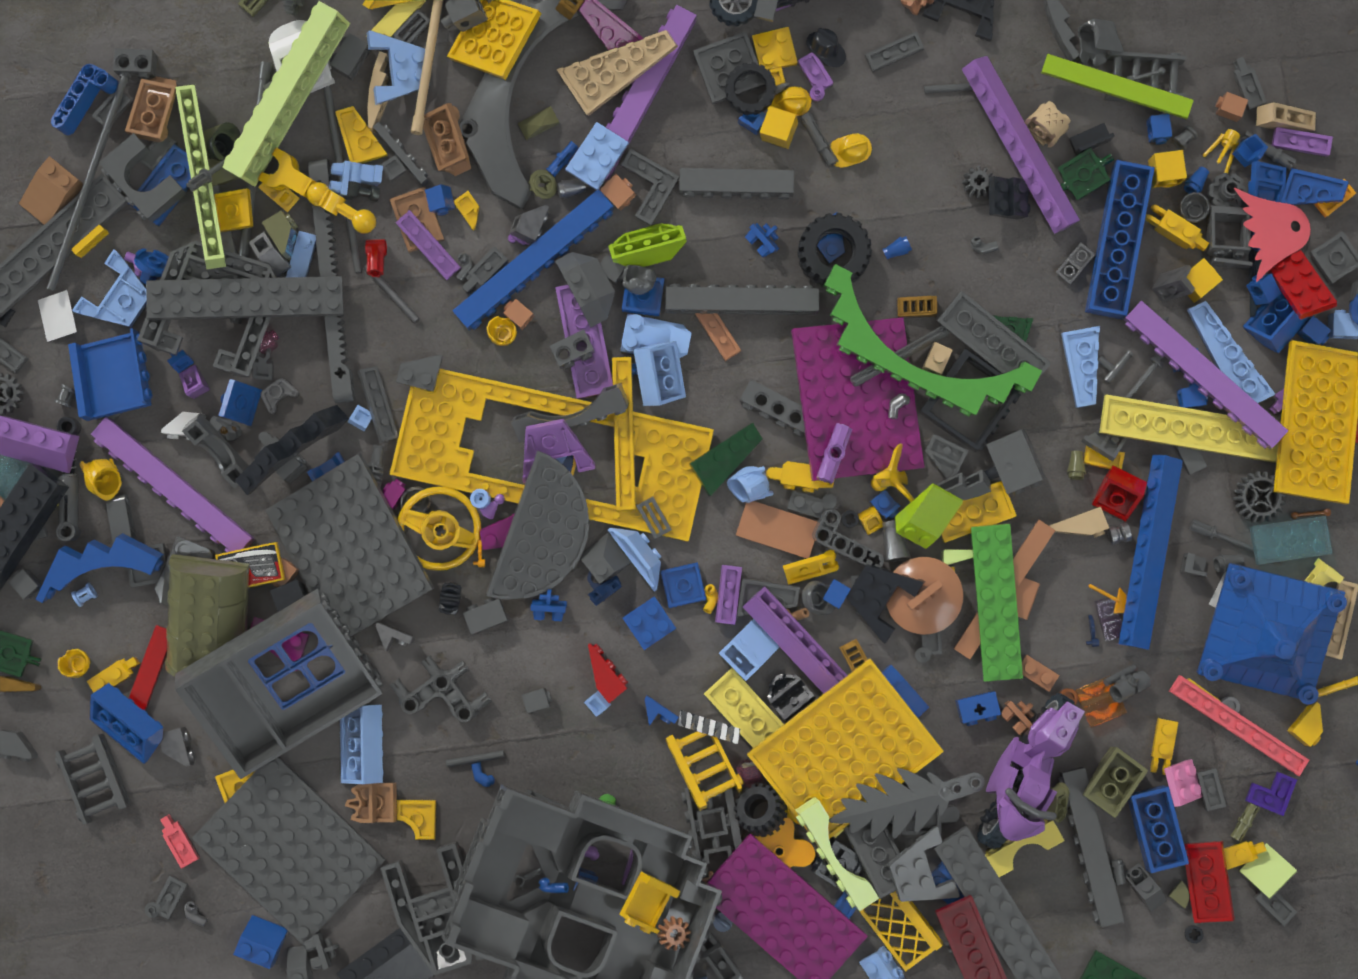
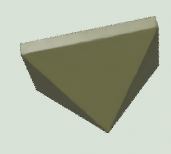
[517,106,560,141]

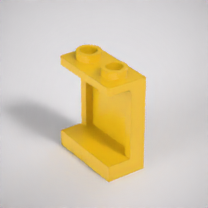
[619,871,680,934]

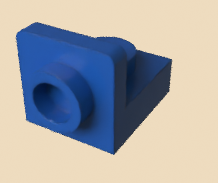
[870,490,900,519]

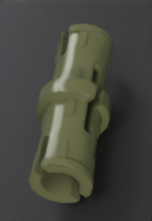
[1230,803,1260,843]

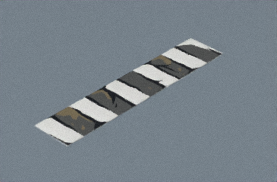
[678,710,740,744]

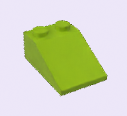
[895,483,963,549]

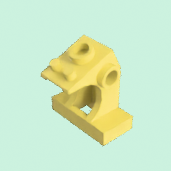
[1305,558,1344,586]

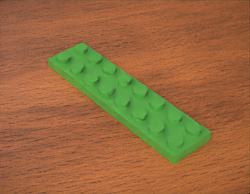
[971,524,1023,682]

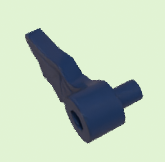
[1086,615,1099,647]

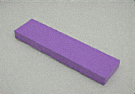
[395,210,461,280]

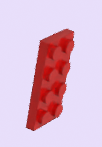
[1268,250,1337,320]
[1184,841,1235,923]

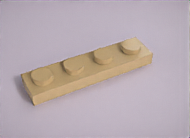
[1326,580,1358,660]

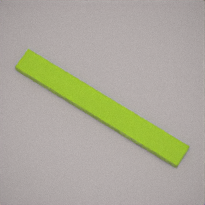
[1041,54,1193,119]

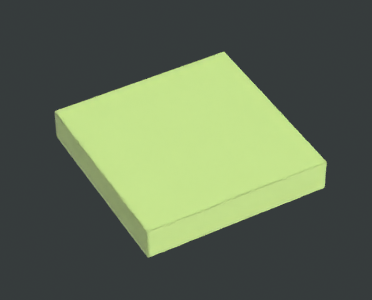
[1239,843,1297,899]

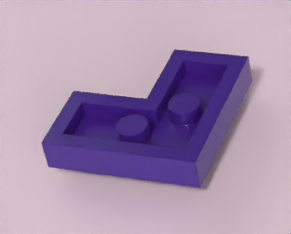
[1245,772,1297,816]

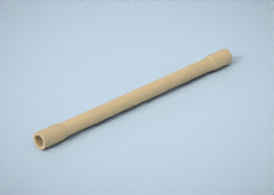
[411,0,443,135]

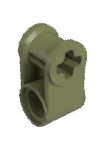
[1047,782,1070,823]

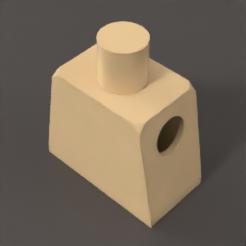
[922,342,952,375]

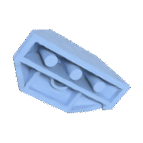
[608,528,661,592]

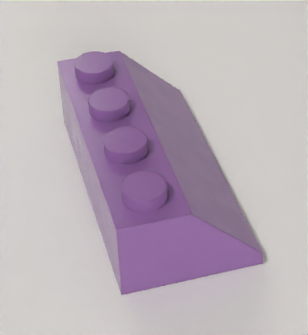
[0,416,80,473]

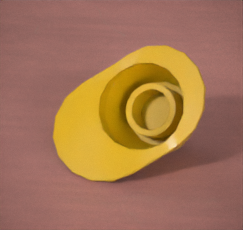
[767,86,812,116]
[831,133,872,168]

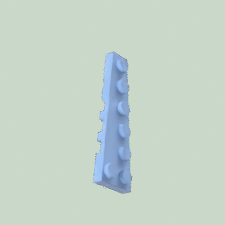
[1187,301,1275,403]

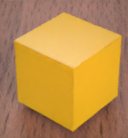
[760,106,798,149]
[1148,150,1187,188]
[1186,258,1223,303]

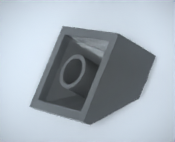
[580,532,632,585]

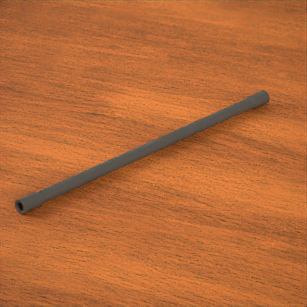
[230,62,272,324]

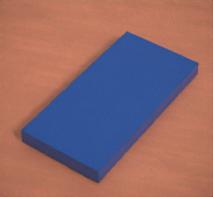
[128,144,191,226]

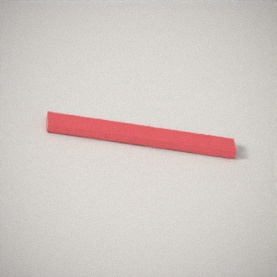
[1169,675,1310,777]

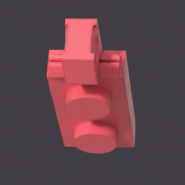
[160,814,200,869]

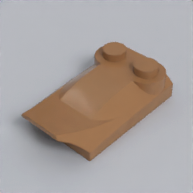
[125,76,177,142]
[423,103,471,176]

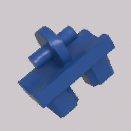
[745,223,780,257]
[531,589,567,621]

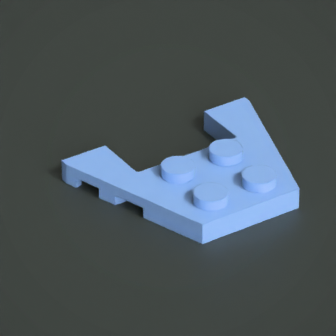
[367,31,430,105]
[72,249,147,327]

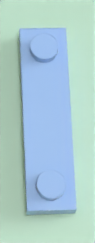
[286,231,316,278]

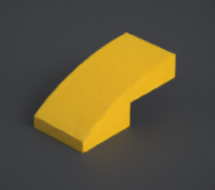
[258,173,300,213]

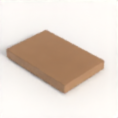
[390,187,444,253]

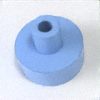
[470,489,491,509]

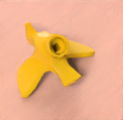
[871,444,914,502]

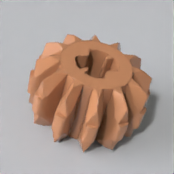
[657,916,691,951]

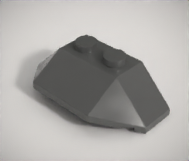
[555,252,615,328]

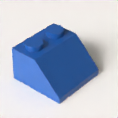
[233,915,288,969]

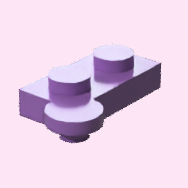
[798,52,834,102]

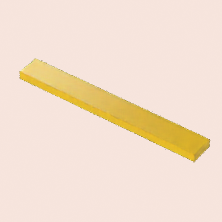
[612,357,636,511]

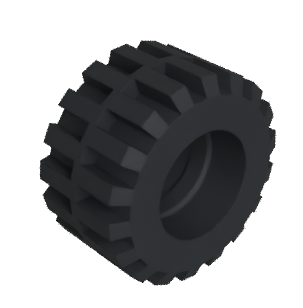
[734,783,788,837]

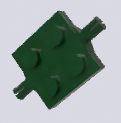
[1058,148,1114,201]
[0,630,41,677]

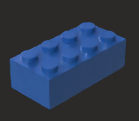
[1128,785,1189,873]

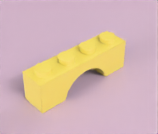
[985,819,1065,877]

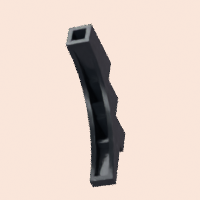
[235,405,349,495]

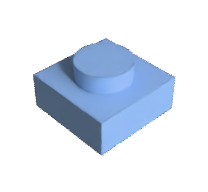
[348,405,372,431]
[584,691,611,717]

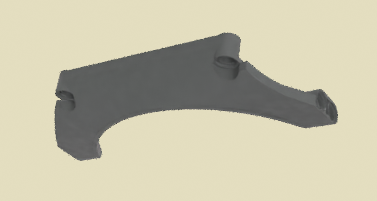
[459,0,628,210]

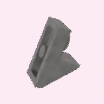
[376,622,415,651]

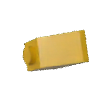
[1287,702,1323,747]

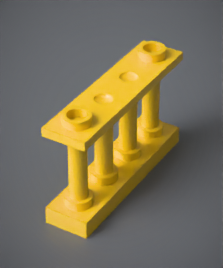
[666,731,744,811]

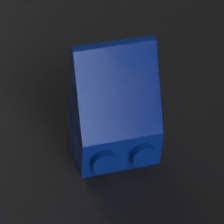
[882,665,929,718]

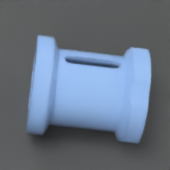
[71,583,98,607]

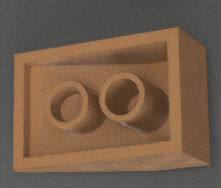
[19,156,83,225]

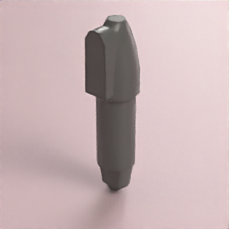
[757,82,790,101]

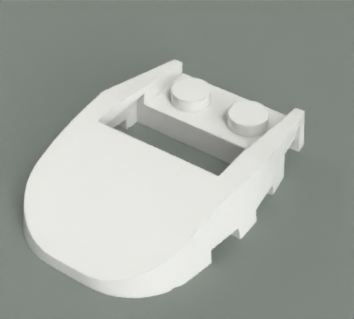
[269,20,335,93]

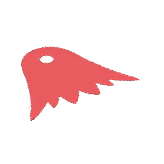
[1234,188,1311,282]

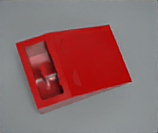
[588,643,629,703]

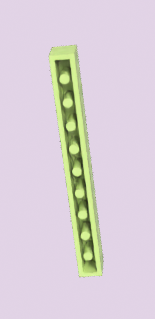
[175,85,226,269]

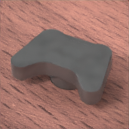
[261,378,299,414]

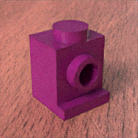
[382,479,406,510]

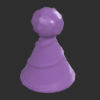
[480,494,505,519]

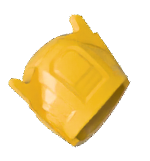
[80,459,122,501]

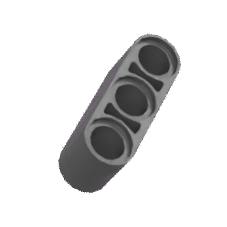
[106,494,136,543]

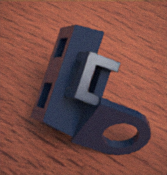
[587,572,622,606]

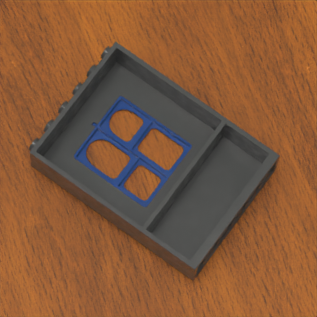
[175,589,383,779]

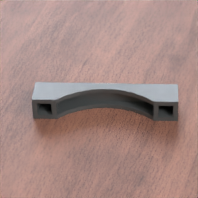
[511,383,629,443]

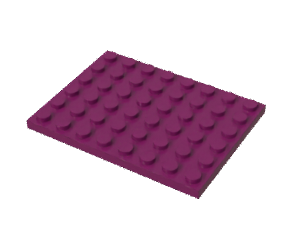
[791,317,924,481]

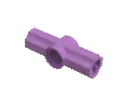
[816,423,853,484]

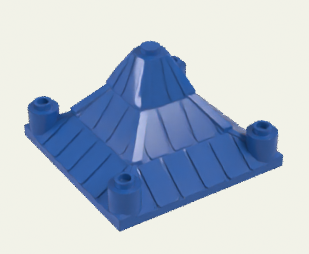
[1197,563,1347,704]

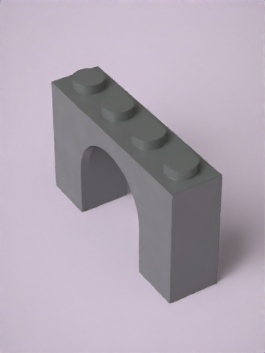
[99,133,187,223]

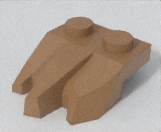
[345,783,397,823]

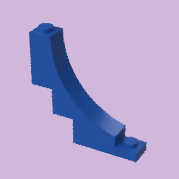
[35,533,164,603]

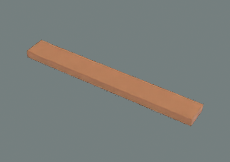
[954,520,1056,659]

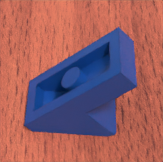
[645,695,679,726]

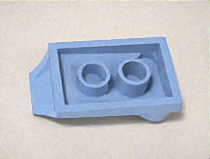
[620,314,691,359]

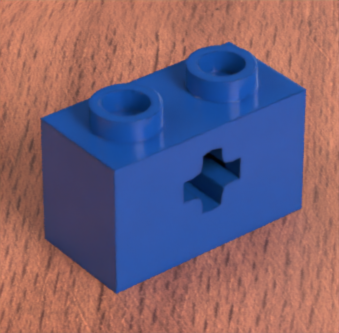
[955,691,1001,726]

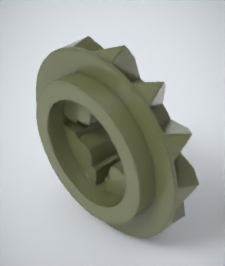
[528,170,557,200]

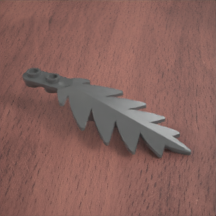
[829,768,985,839]

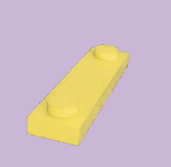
[366,0,427,38]

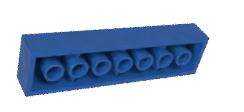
[1085,160,1155,319]

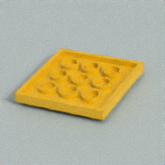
[447,0,542,80]

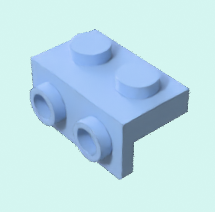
[859,946,905,979]

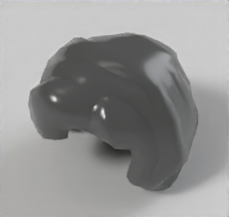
[623,265,657,295]

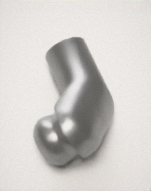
[888,394,910,419]

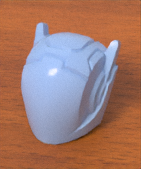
[727,466,774,503]

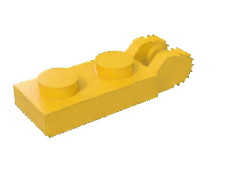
[1150,718,1178,775]

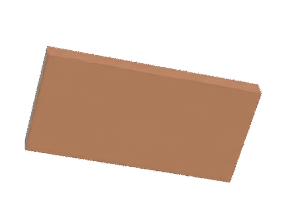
[736,501,817,559]

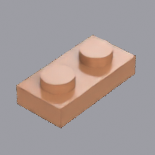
[1022,655,1060,692]

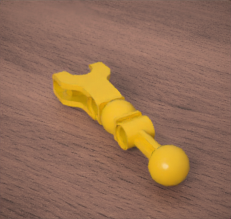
[257,147,376,234]

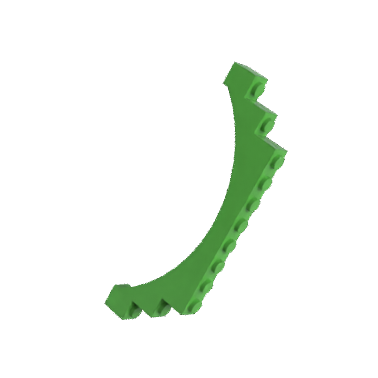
[823,264,1042,417]

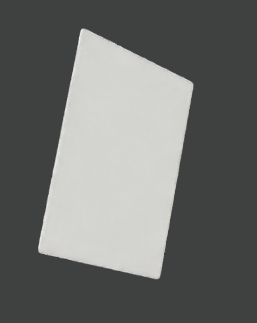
[38,290,77,342]

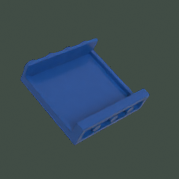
[68,328,153,421]

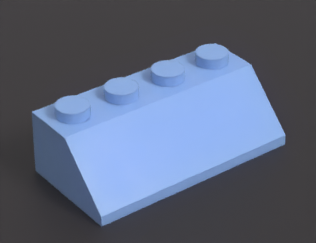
[340,705,384,784]

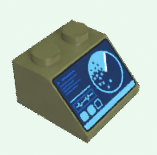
[262,210,298,262]

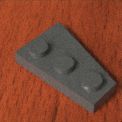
[737,578,800,617]

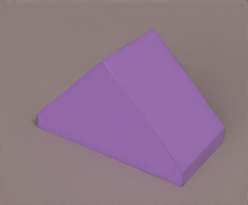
[179,364,211,399]

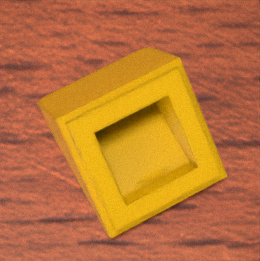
[858,506,883,535]

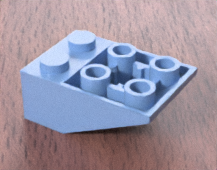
[719,619,779,681]

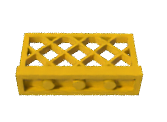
[859,891,943,972]

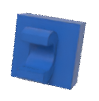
[167,349,194,373]

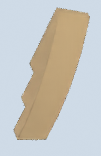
[368,51,389,133]

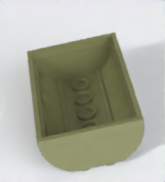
[165,554,250,677]

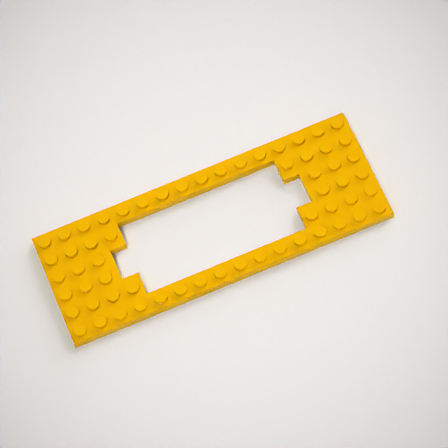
[390,369,714,542]

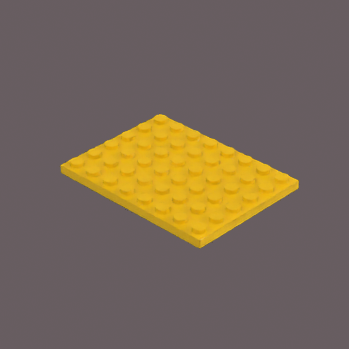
[747,658,944,839]

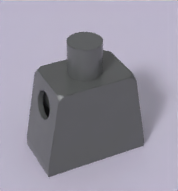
[441,0,488,32]

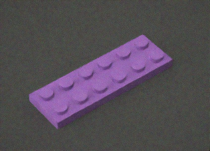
[555,285,613,399]

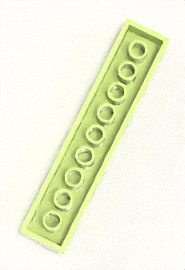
[223,1,350,187]

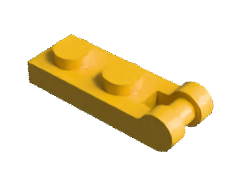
[783,550,839,585]

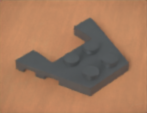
[887,825,960,902]

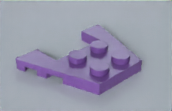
[522,419,596,484]

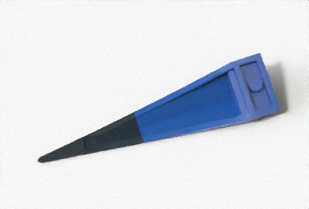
[1248,161,1286,317]

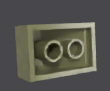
[1083,747,1148,818]

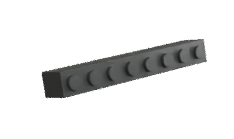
[665,284,819,315]
[1058,767,1124,927]

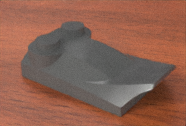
[154,536,214,606]

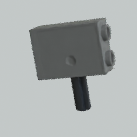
[984,429,1046,496]

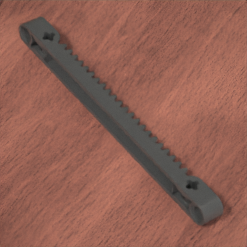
[308,159,355,404]

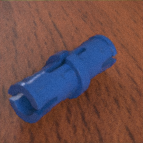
[546,141,579,177]

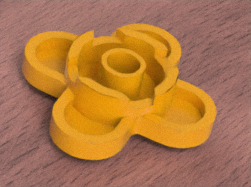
[755,816,815,868]

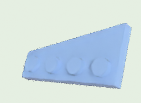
[1061,326,1100,408]

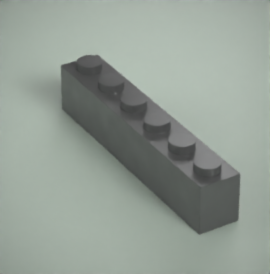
[679,168,794,200]

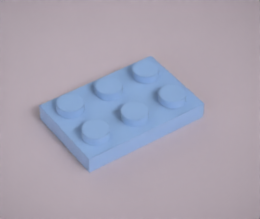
[565,122,629,191]

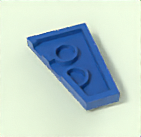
[1281,168,1349,205]

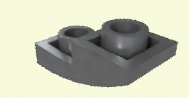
[1056,242,1096,284]

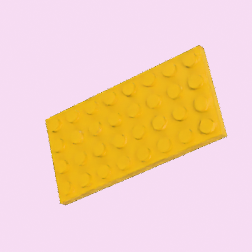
[1273,340,1358,504]

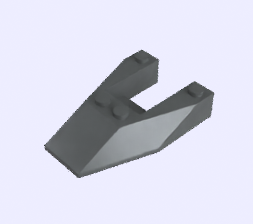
[381,841,472,975]

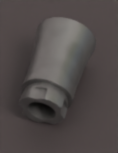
[882,520,911,562]

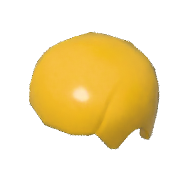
[487,316,517,346]
[58,649,90,678]

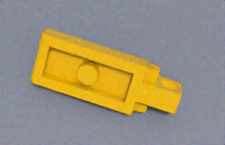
[87,657,140,693]
[1224,841,1267,870]

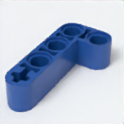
[51,64,119,135]

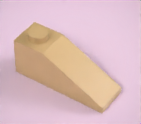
[1256,102,1316,131]
[1050,507,1109,538]

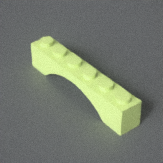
[795,797,879,911]

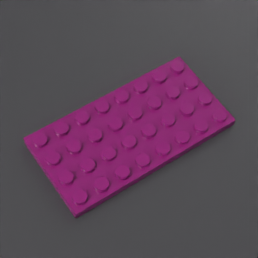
[707,833,868,979]

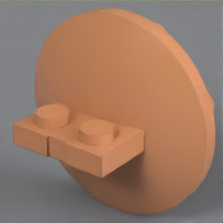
[886,557,963,635]

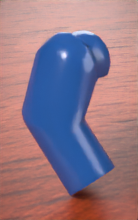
[539,878,569,893]

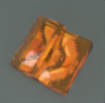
[1075,675,1127,728]

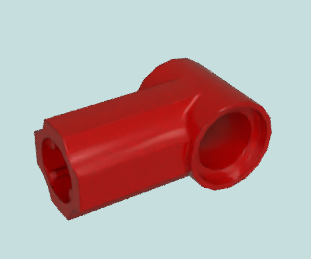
[365,239,387,277]

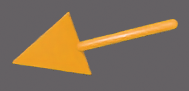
[1089,584,1127,614]

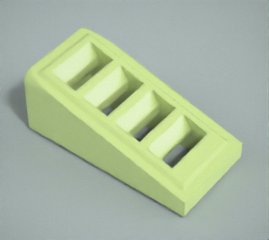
[942,550,973,565]

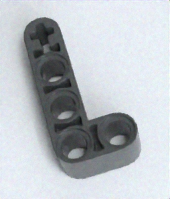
[812,509,884,568]

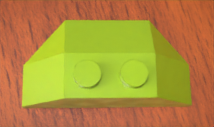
[609,223,687,267]

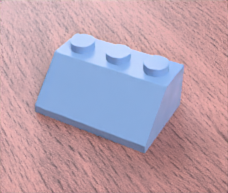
[634,341,686,406]

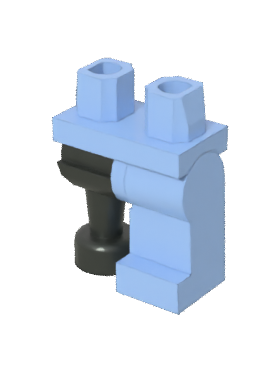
[329,161,383,202]

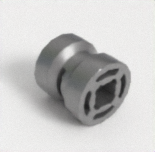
[1107,523,1132,545]

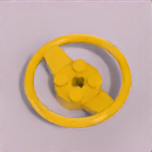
[398,487,481,571]

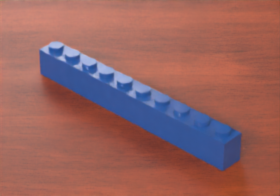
[452,190,614,331]
[1119,455,1183,650]

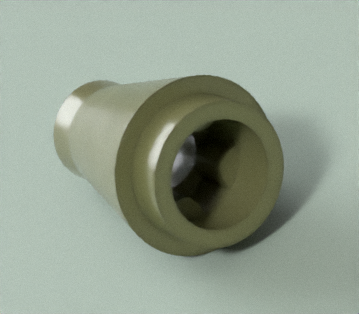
[1067,451,1086,480]

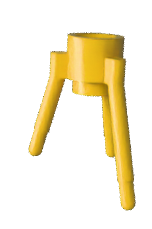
[1203,129,1240,174]

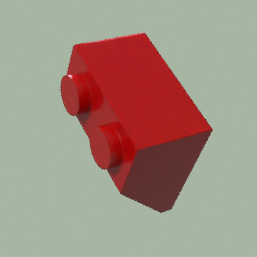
[1092,465,1147,521]

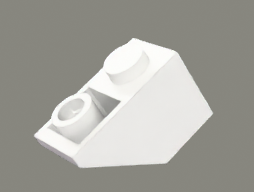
[161,412,206,440]

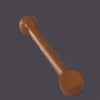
[1291,509,1331,519]

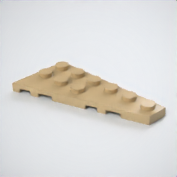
[556,30,678,116]

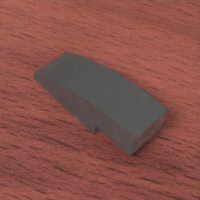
[936,469,991,500]

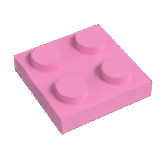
[1164,759,1202,807]

